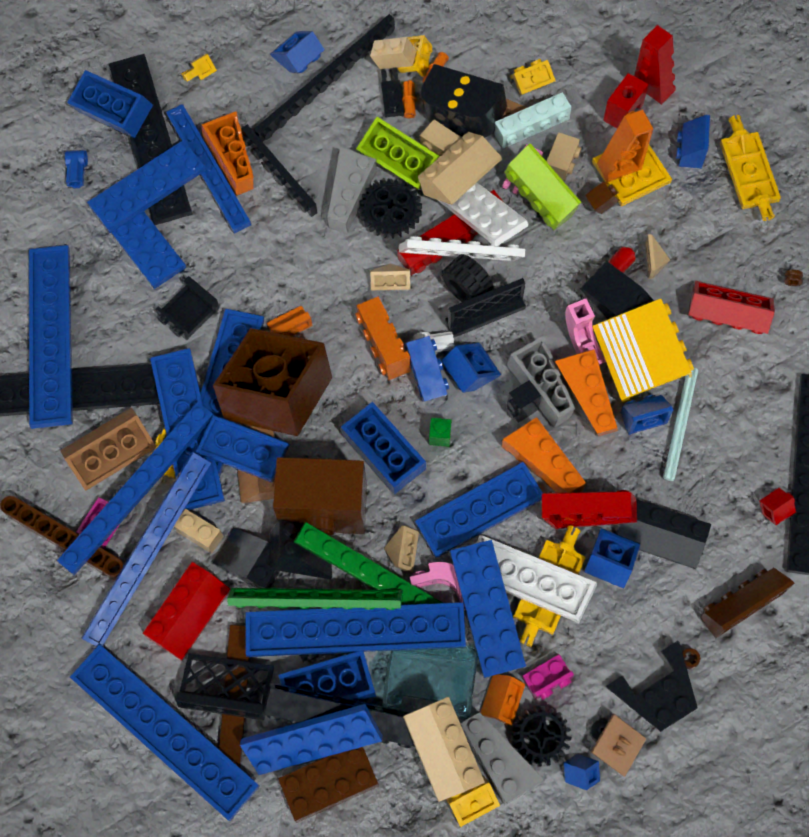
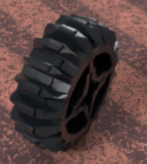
[511,706,572,767]

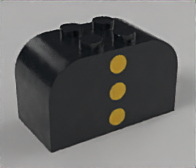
[421,64,507,138]

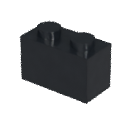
[506,380,541,423]

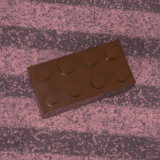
[278,747,379,823]

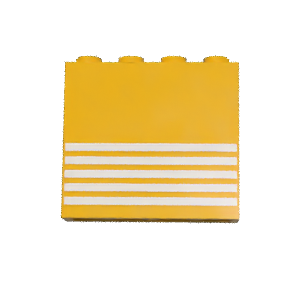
[592,299,694,404]

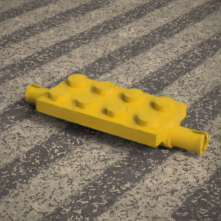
[720,115,781,221]
[513,526,586,647]

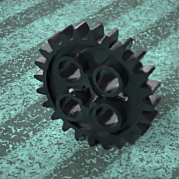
[359,178,422,239]

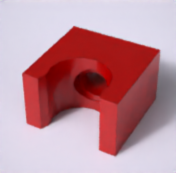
[603,73,649,128]

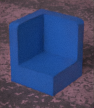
[564,754,600,790]

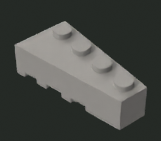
[328,147,377,234]
[507,336,575,428]
[460,712,545,806]

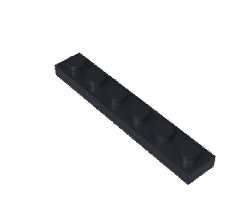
[241,124,318,217]

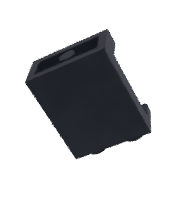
[155,276,220,340]

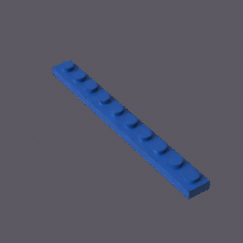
[57,402,214,576]
[81,452,211,647]

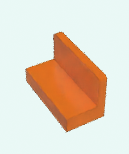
[267,306,313,336]
[480,674,525,726]

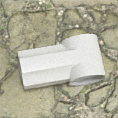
[413,332,454,352]

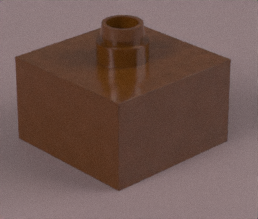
[213,328,332,436]
[273,457,367,537]

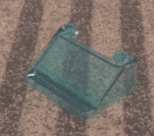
[382,646,478,719]

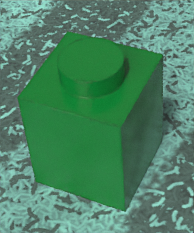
[429,418,452,447]

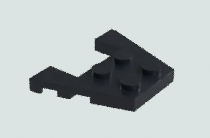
[606,641,698,732]

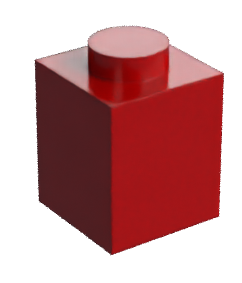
[759,487,796,525]

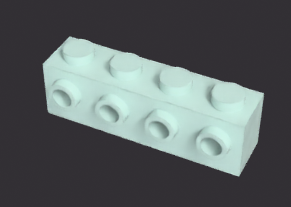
[494,92,571,149]

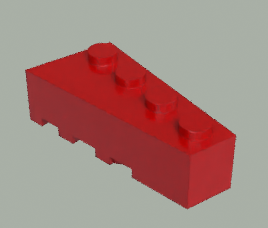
[634,25,676,105]
[542,490,637,529]

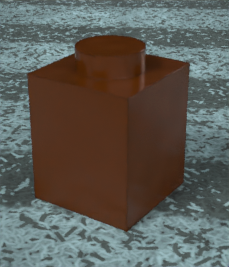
[585,181,620,214]

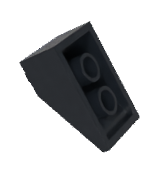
[580,261,654,319]
[270,520,332,580]
[212,528,280,588]

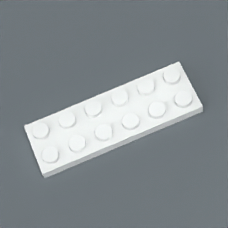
[438,183,528,247]
[399,237,525,261]
[476,535,597,623]

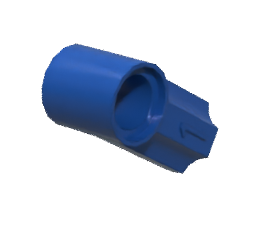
[65,150,88,188]

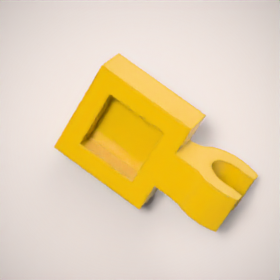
[181,54,217,81]

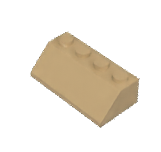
[418,132,502,205]
[403,697,485,802]

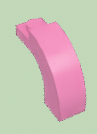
[565,298,606,366]
[410,562,465,611]

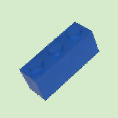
[404,336,449,402]

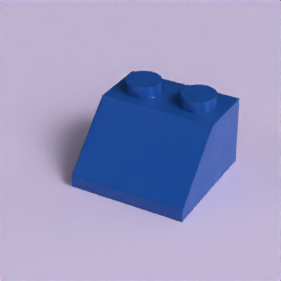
[270,31,325,73]
[676,115,710,169]
[441,343,501,393]
[620,395,673,435]
[584,528,640,589]

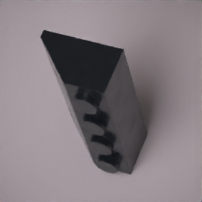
[617,499,711,569]

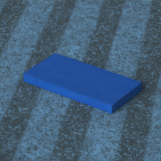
[196,415,289,483]

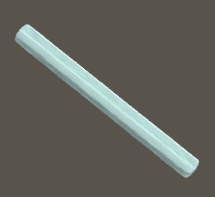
[663,368,698,481]

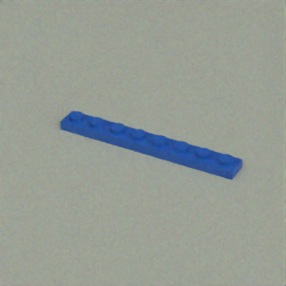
[166,104,251,234]

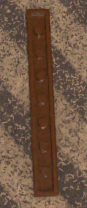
[219,625,250,769]

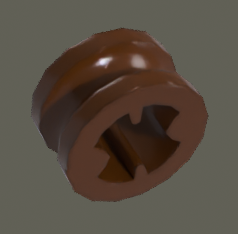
[784,270,803,286]
[682,648,701,670]

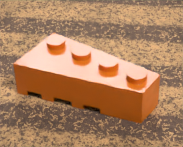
[597,109,653,182]
[202,111,253,196]
[355,296,411,381]
[555,349,618,437]
[502,417,586,493]

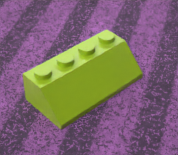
[356,117,440,189]
[504,143,581,230]

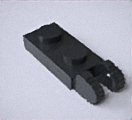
[381,67,404,117]

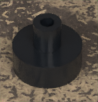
[590,720,608,742]

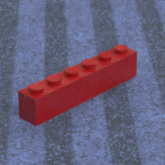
[397,190,503,276]

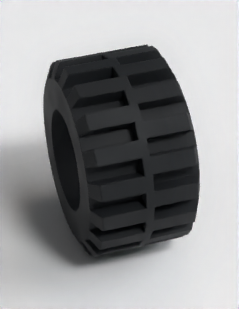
[441,254,494,302]

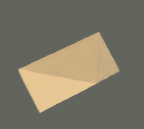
[645,234,670,279]
[370,264,410,290]
[384,526,419,572]

